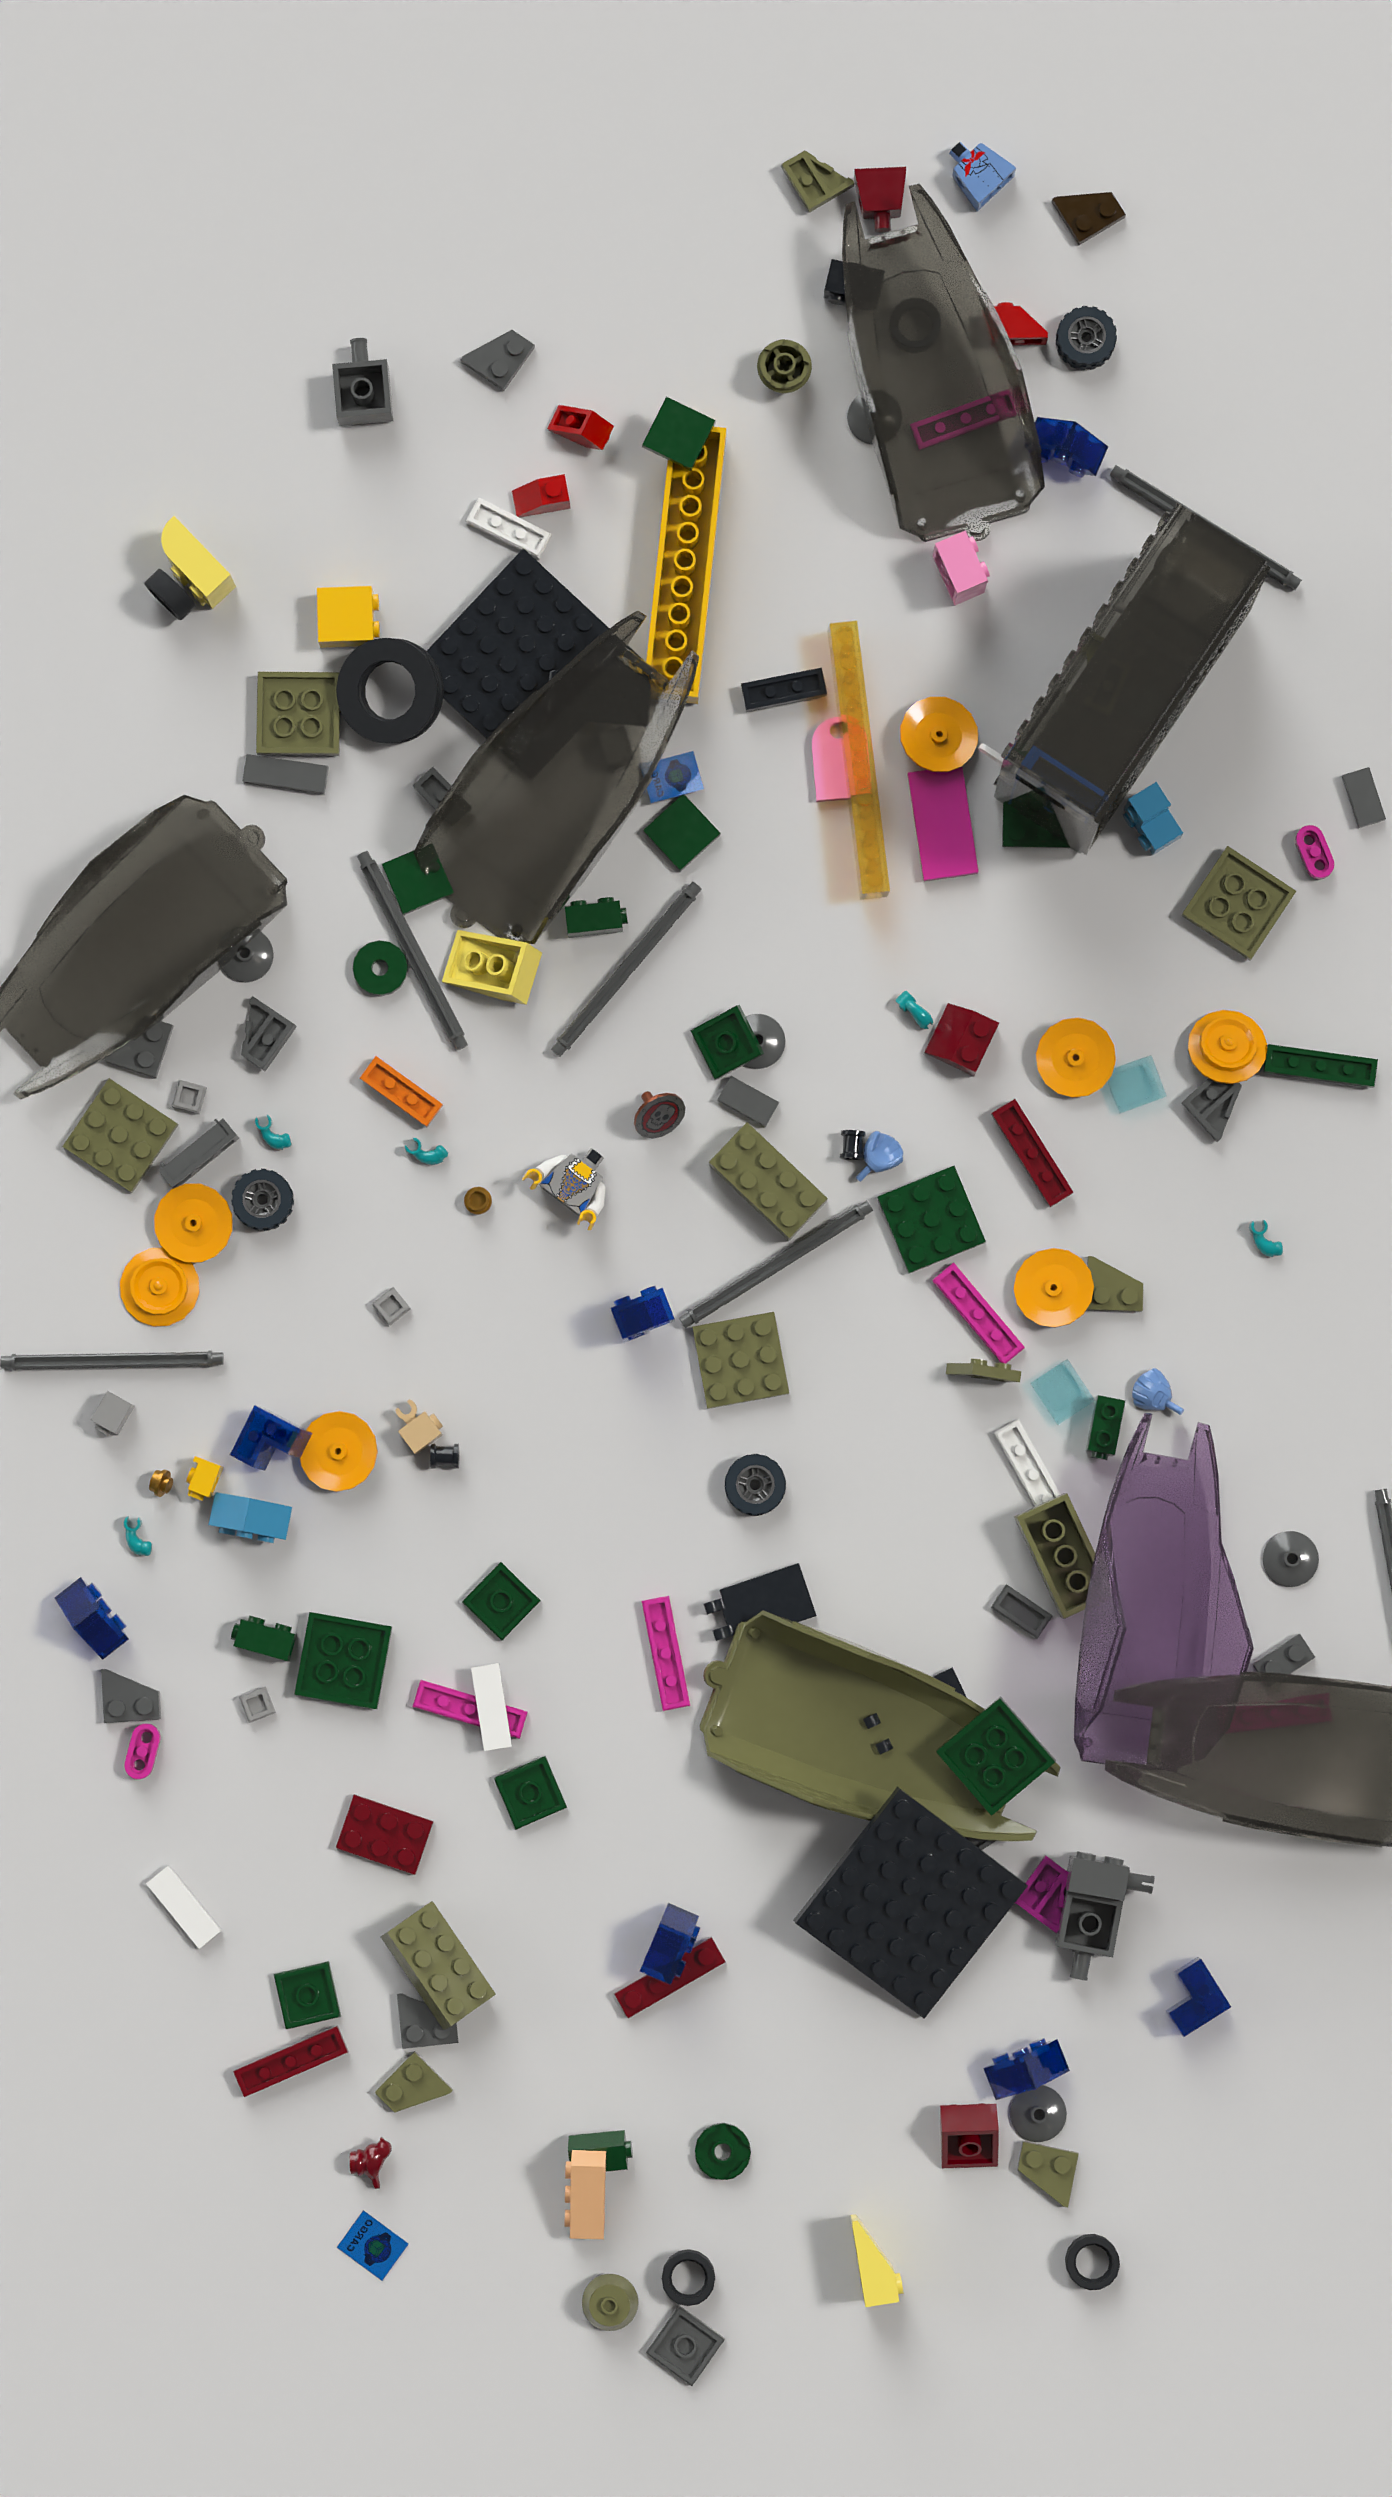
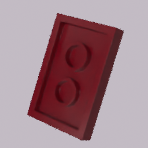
[336,1794,434,1875]

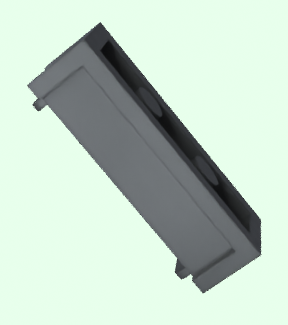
[158,1118,239,1188]

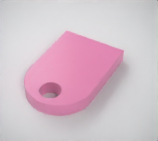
[812,717,871,802]

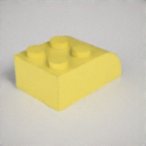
[161,516,236,609]

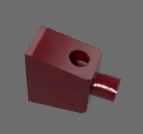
[854,166,906,233]

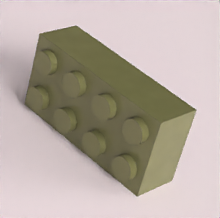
[709,1122,828,1241]
[1014,1493,1115,1619]
[381,1901,496,2030]

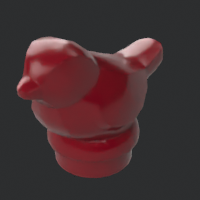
[350,2137,392,2189]

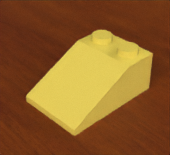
[442,930,542,1005]
[850,2214,904,2307]

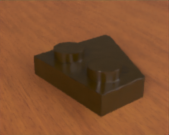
[1051,192,1126,245]

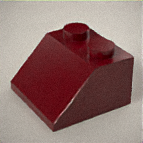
[924,1003,999,1076]
[940,2103,999,2169]

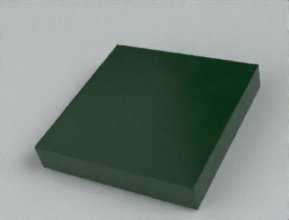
[642,396,716,471]
[643,794,721,872]
[382,843,454,915]
[691,1005,764,1080]
[462,1562,541,1641]
[494,1756,567,1830]
[274,1961,341,2029]

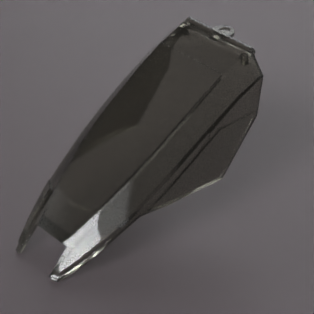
[842,183,1045,542]
[413,611,699,944]
[0,795,288,1099]
[1105,1672,1392,1847]

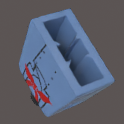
[949,142,1016,211]

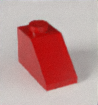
[991,302,1048,346]
[547,405,614,450]
[512,474,571,518]

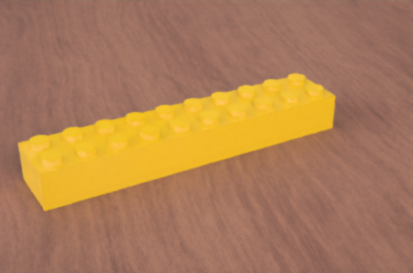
[645,427,726,704]

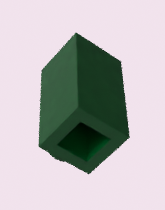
[565,897,628,938]
[1085,1395,1126,1460]
[231,1615,297,1661]
[568,2130,633,2172]

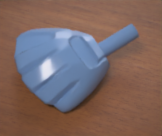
[856,1131,903,1182]
[1132,1368,1184,1415]

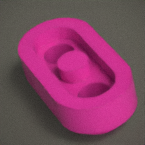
[1295,825,1334,879]
[124,1724,161,1779]

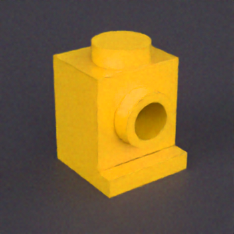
[186,1456,224,1501]

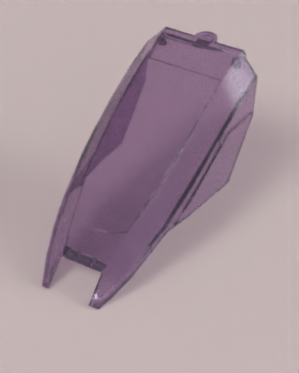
[1074,1413,1254,1783]

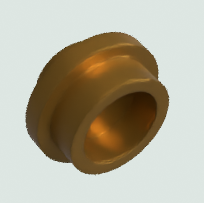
[464,1187,492,1215]
[149,1469,173,1497]

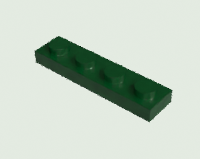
[1263,1044,1378,1088]

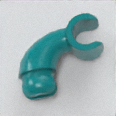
[895,991,933,1029]
[255,1115,292,1150]
[405,1138,448,1165]
[1249,1220,1283,1257]
[124,1516,152,1556]

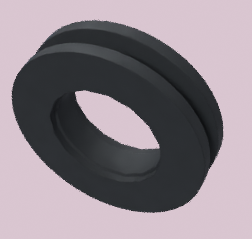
[336,638,444,743]

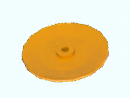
[900,697,978,772]
[1188,1010,1267,1084]
[1036,1017,1116,1097]
[154,1183,233,1262]
[120,1247,200,1327]
[1014,1248,1094,1328]
[299,1411,378,1492]

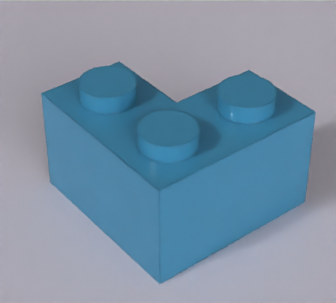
[1123,782,1183,855]
[209,1492,292,1543]

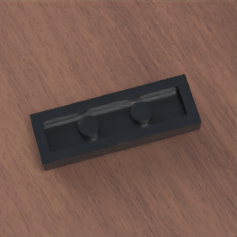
[741,667,827,712]

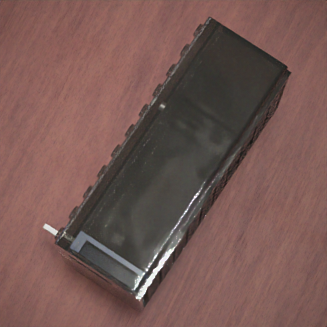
[978,503,1270,855]

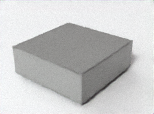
[172,1080,207,1114]
[372,1287,411,1326]
[239,1687,276,1723]

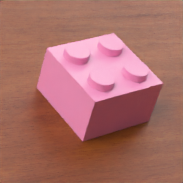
[933,530,990,606]

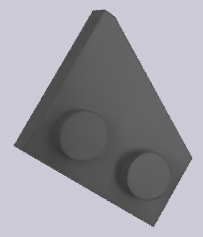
[460,330,535,391]
[241,996,297,1071]
[105,1016,174,1078]
[1182,1078,1242,1142]
[101,1669,161,1723]
[397,1993,459,2049]

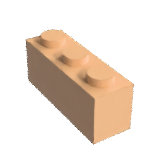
[564,2150,606,2239]

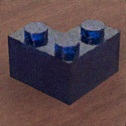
[1024,417,1109,477]
[610,1286,675,1343]
[230,1405,312,1471]
[55,1577,129,1660]
[640,1903,701,1985]
[1166,1957,1231,2037]
[983,2038,1070,2100]

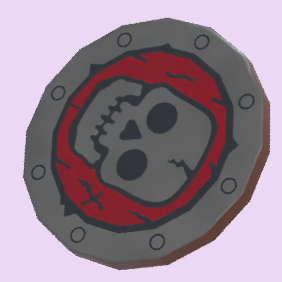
[634,1091,686,1139]

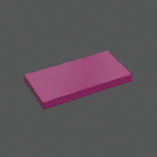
[907,767,978,882]

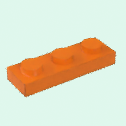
[360,1056,443,1127]

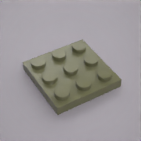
[256,672,340,756]
[1181,846,1296,960]
[62,1078,179,1193]
[692,1312,789,1409]

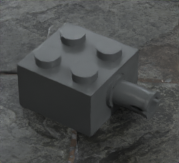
[332,338,393,426]
[1065,1851,1155,1901]
[1055,1890,1123,1981]

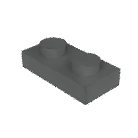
[413,767,471,826]
[1252,1634,1315,1688]

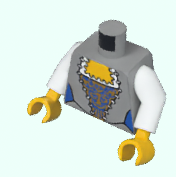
[522,1148,606,1230]

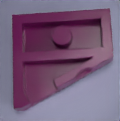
[1015,1855,1068,1934]

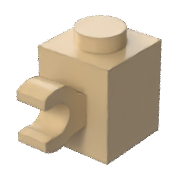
[395,1399,443,1455]

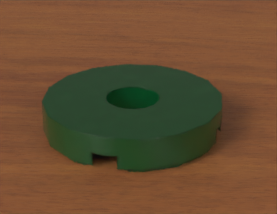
[352,940,408,996]
[695,2123,751,2180]

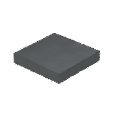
[646,2305,725,2386]

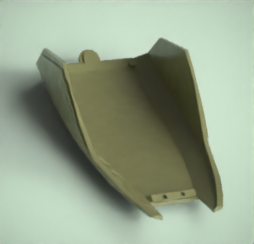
[700,1610,1061,1841]

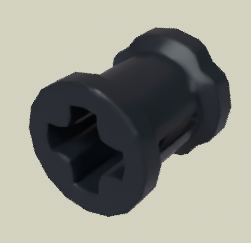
[840,1130,865,1160]
[430,1444,459,1469]

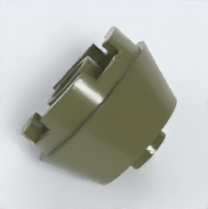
[757,339,812,393]
[582,2274,638,2331]

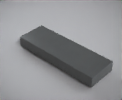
[242,754,329,794]

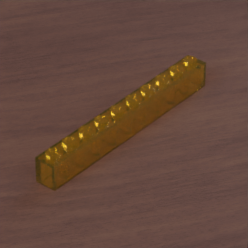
[827,621,890,900]

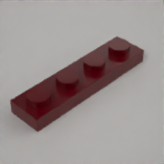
[991,1099,1074,1208]
[614,1937,726,2018]
[233,2026,349,2097]

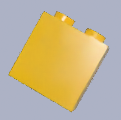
[317,586,380,648]

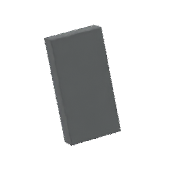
[1342,767,1386,828]
[717,1076,779,1127]
[991,1584,1053,1639]

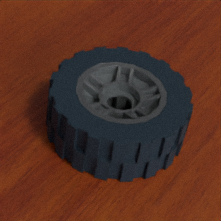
[1056,306,1117,370]
[231,1168,294,1231]
[725,1454,786,1516]

